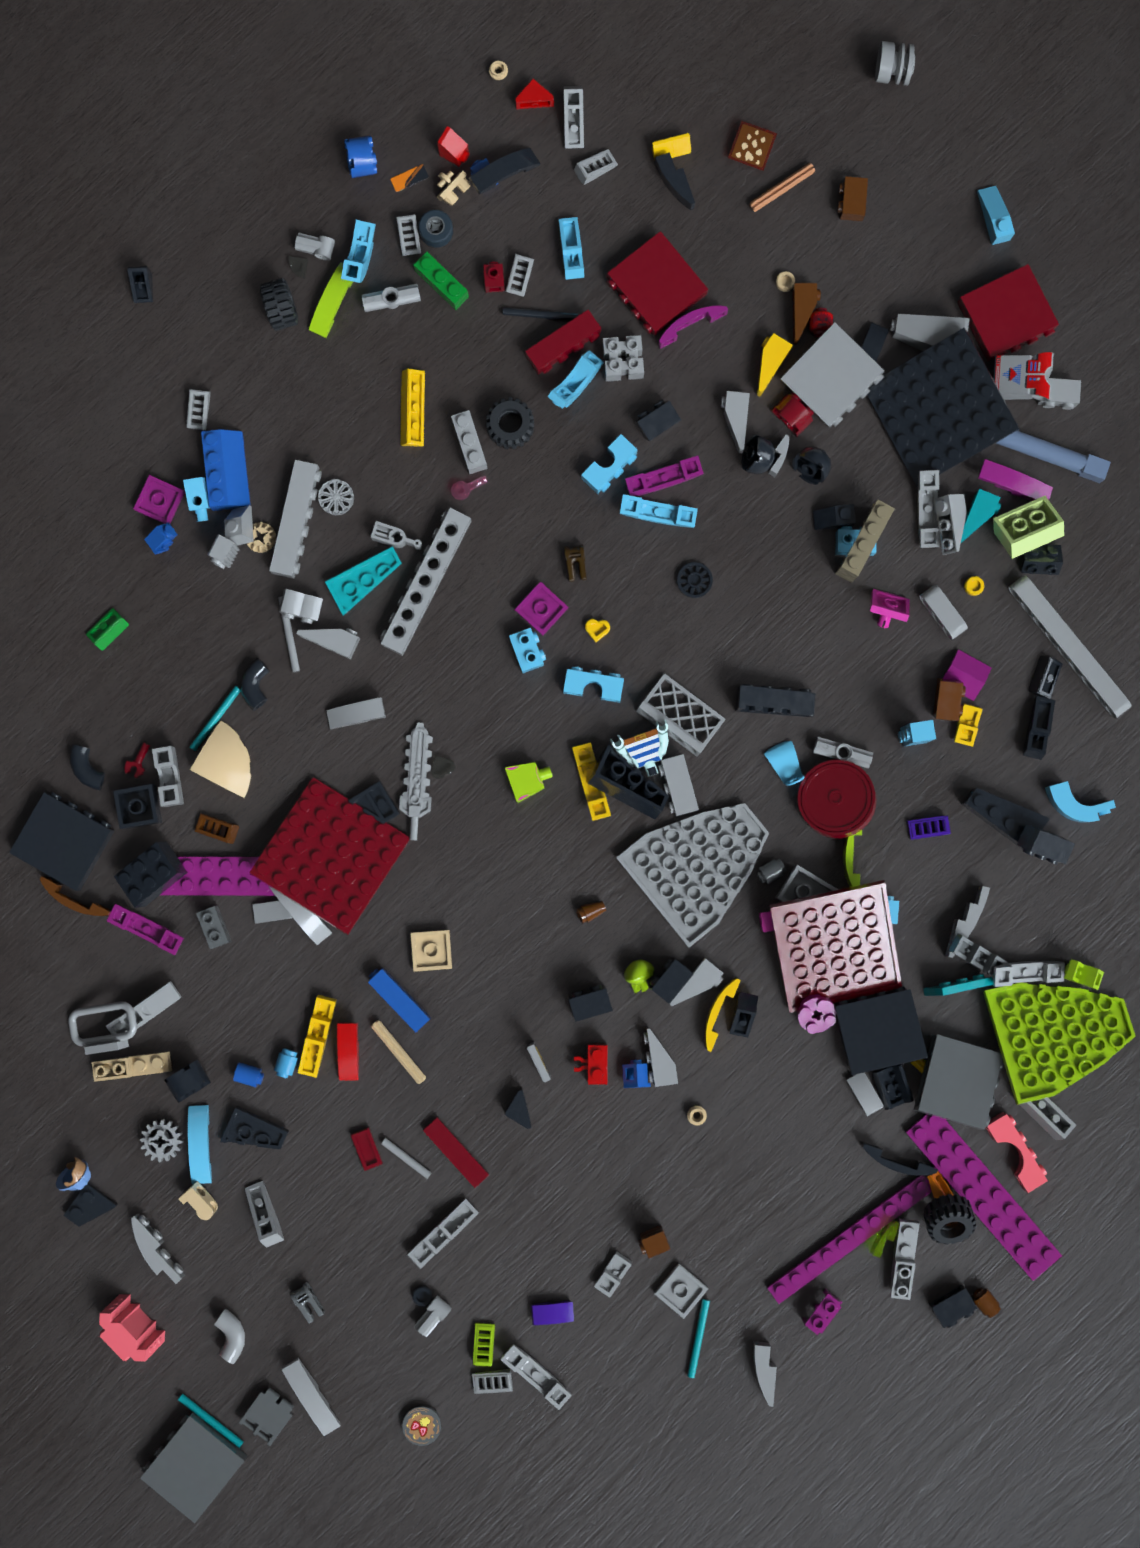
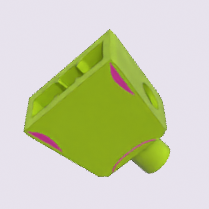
[505,762,553,803]

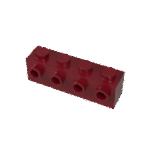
[525,309,601,375]

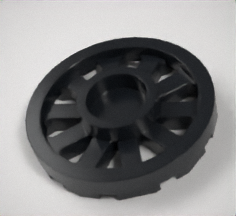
[677,562,713,598]

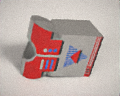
[994,352,1054,402]

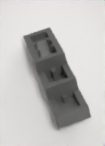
[948,934,1014,984]

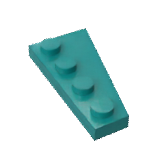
[325,547,402,616]

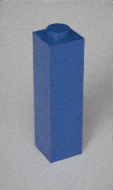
[368,968,431,1032]

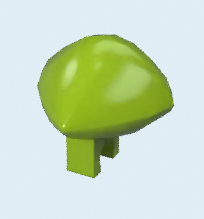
[624,959,654,993]

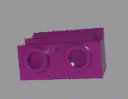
[802,1289,842,1335]

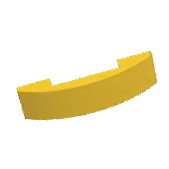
[572,742,611,821]
[705,978,741,1052]

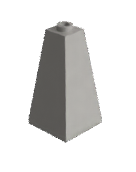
[890,314,970,351]

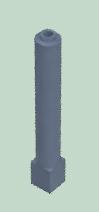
[996,431,1111,483]

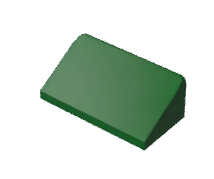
[86,608,129,651]

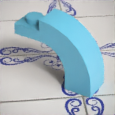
[341,220,376,283]
[548,350,604,409]
[1045,781,1116,822]

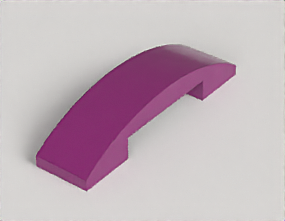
[658,306,728,349]
[625,456,704,496]
[107,904,184,955]

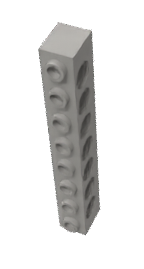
[380,508,471,656]

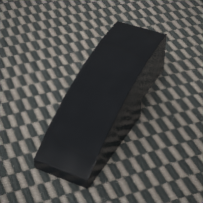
[655,152,695,210]
[1023,696,1056,760]

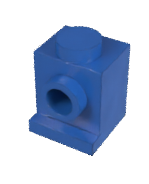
[144,523,177,555]
[622,1060,651,1088]

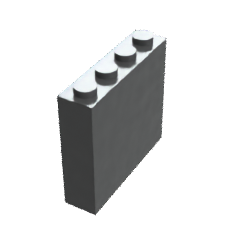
[913,1034,1004,1130]
[140,1412,247,1523]

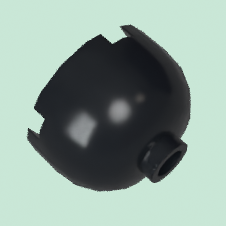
[741,435,777,474]
[792,446,831,485]

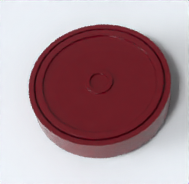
[798,760,877,838]

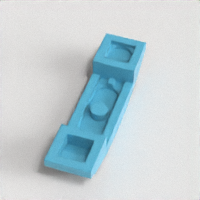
[619,494,698,528]
[188,1105,212,1184]

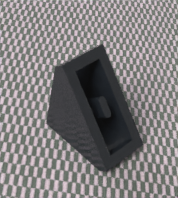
[127,266,153,303]
[504,1088,532,1129]

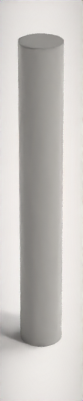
[381,1138,431,1179]

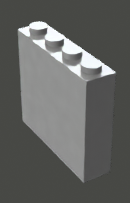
[781,323,884,427]

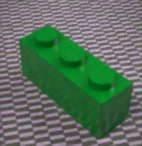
[414,252,469,310]

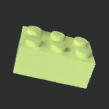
[993,496,1064,559]

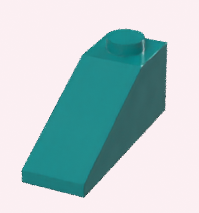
[961,489,1001,543]

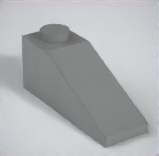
[564,86,584,148]
[721,391,750,454]
[296,628,360,660]
[670,958,723,1006]
[245,1181,284,1247]

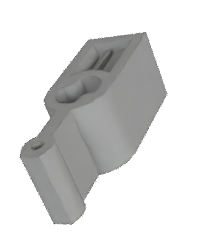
[371,521,423,550]

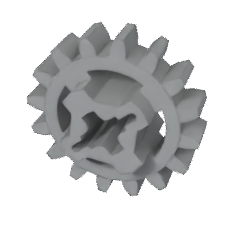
[140,1119,184,1162]

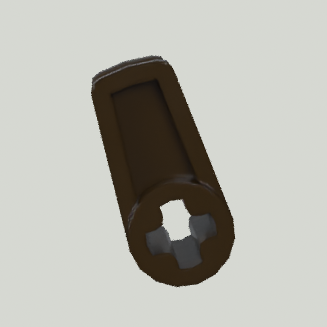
[564,544,587,582]

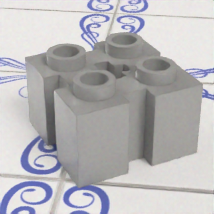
[603,335,644,381]

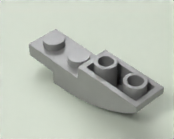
[106,981,182,1034]
[131,1214,185,1284]
[890,1219,920,1300]

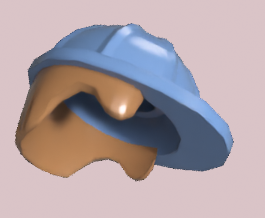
[56,1157,91,1191]

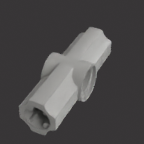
[362,284,421,312]
[813,737,873,769]

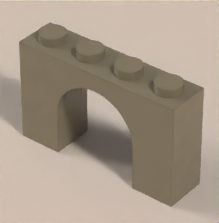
[835,500,895,583]

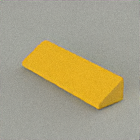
[400,369,425,446]

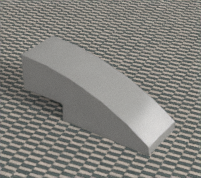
[326,697,386,729]
[753,1341,777,1407]

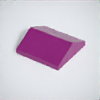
[942,649,992,701]

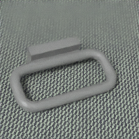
[68,1001,137,1055]

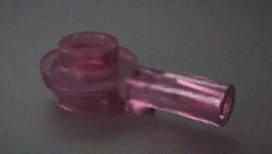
[451,476,488,500]

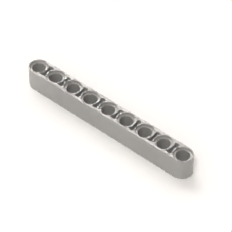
[1008,575,1131,719]

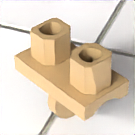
[437,171,471,206]

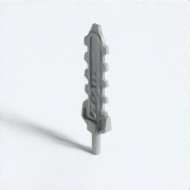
[399,722,433,841]

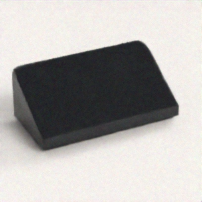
[1028,656,1063,699]

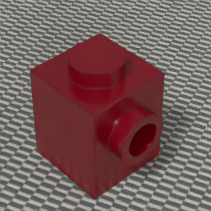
[484,262,505,293]

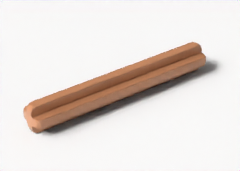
[750,163,815,212]

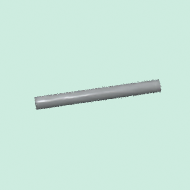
[278,596,300,672]

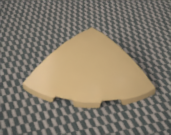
[190,721,251,798]

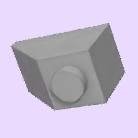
[224,505,253,546]

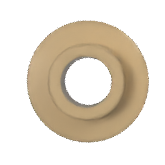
[489,61,508,80]
[687,1106,707,1125]

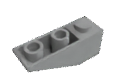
[934,494,967,555]
[643,1027,678,1087]

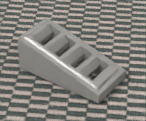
[574,149,618,185]
[397,215,421,256]
[506,254,534,297]
[187,389,210,430]
[472,1369,513,1394]

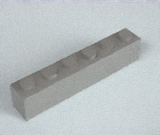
[269,460,322,579]

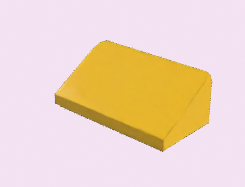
[652,133,691,160]

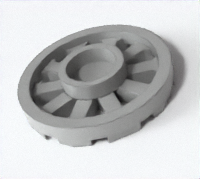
[318,479,354,515]

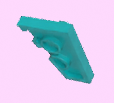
[923,974,993,996]

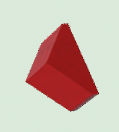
[516,79,554,109]

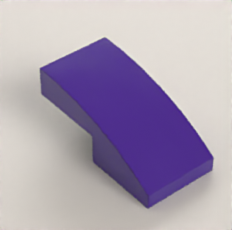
[531,1301,574,1325]

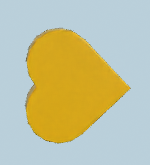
[585,619,610,643]

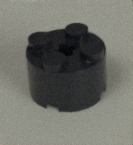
[164,1059,211,1103]

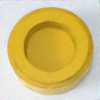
[964,576,984,596]

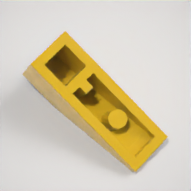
[757,333,793,397]

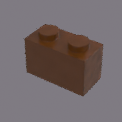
[837,176,868,221]
[933,678,966,721]
[638,1225,671,1258]

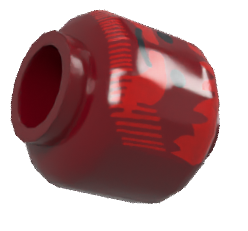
[808,308,833,338]

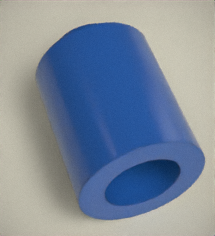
[233,1062,264,1088]

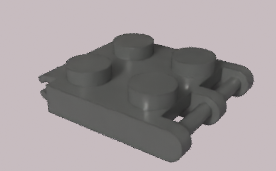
[239,1387,294,1446]

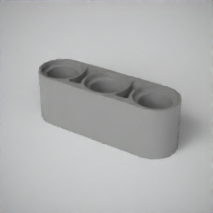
[919,584,968,640]

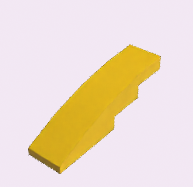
[298,995,337,1078]

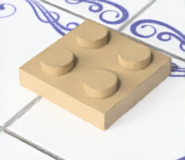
[411,930,452,972]

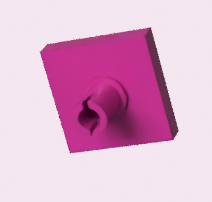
[870,589,910,628]

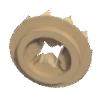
[247,522,276,553]

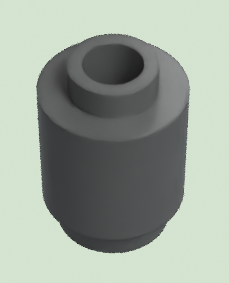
[757,858,787,885]

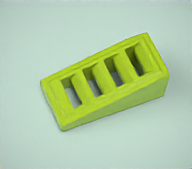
[473,1323,495,1366]

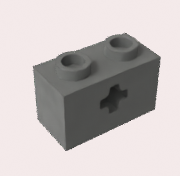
[196,906,232,949]

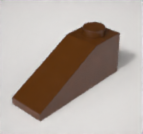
[792,283,821,344]

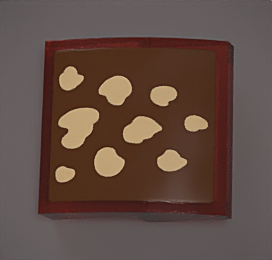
[728,121,777,171]

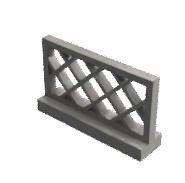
[636,674,726,757]

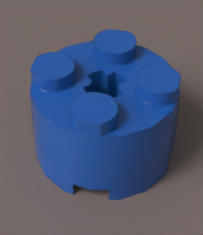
[344,135,377,178]

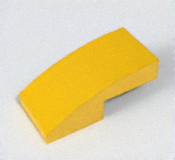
[954,703,983,747]

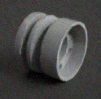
[875,41,915,86]

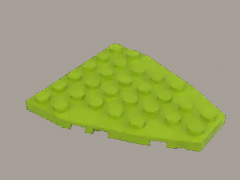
[983,982,1135,1105]

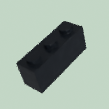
[1017,824,1075,865]

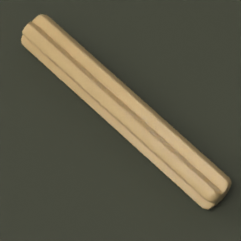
[371,1020,426,1084]

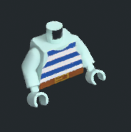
[610,720,669,777]

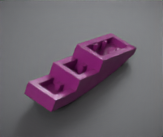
[978,459,1053,501]

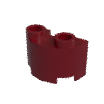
[770,392,814,437]

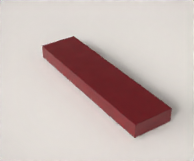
[423,1117,489,1188]

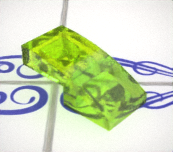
[870,1219,899,1258]

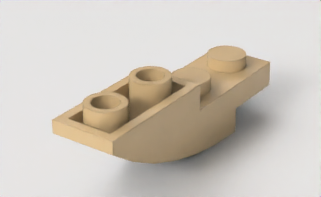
[92,1052,172,1082]

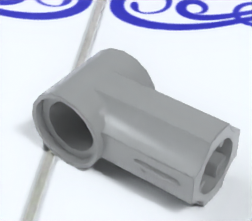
[295,233,335,261]
[414,1296,452,1337]

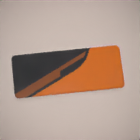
[390,164,429,192]

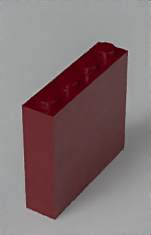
[607,231,708,337]
[957,264,1059,362]

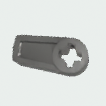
[289,1282,325,1324]

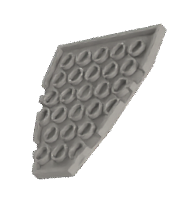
[617,803,769,947]

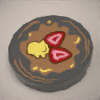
[402,1405,442,1446]

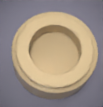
[776,271,795,292]

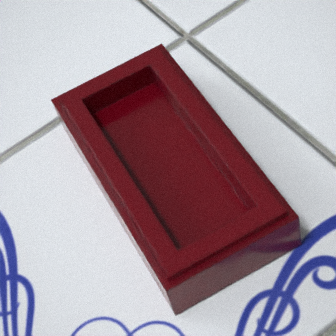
[351,1127,383,1171]

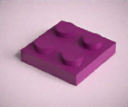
[133,475,185,524]
[515,582,569,636]

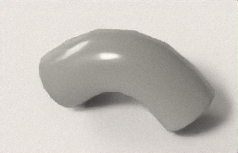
[214,1309,245,1364]

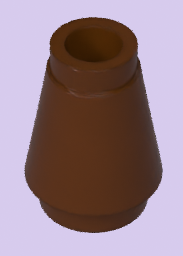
[576,901,606,923]

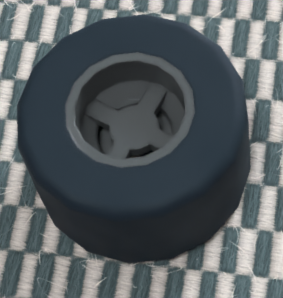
[419,209,453,248]

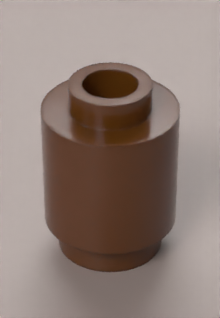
[972,1288,1001,1318]

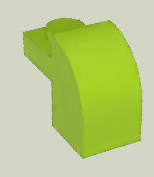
[1064,959,1104,990]

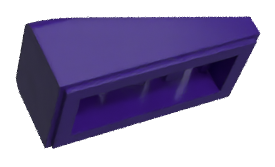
[907,815,951,840]

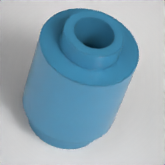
[274,1048,298,1078]

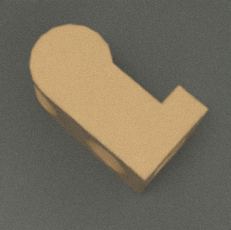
[179,1181,218,1220]

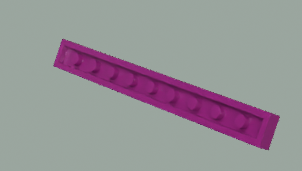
[767,1175,932,1304]

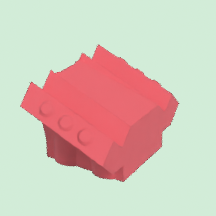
[99,1294,165,1361]

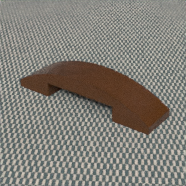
[40,876,112,916]

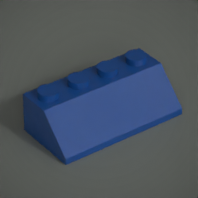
[201,430,251,511]

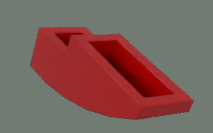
[337,1023,359,1080]

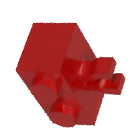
[574,1044,608,1085]

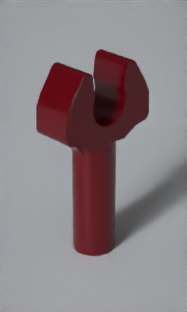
[125,742,150,778]

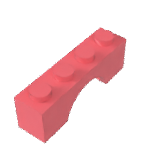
[985,1112,1048,1193]

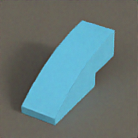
[559,217,584,280]

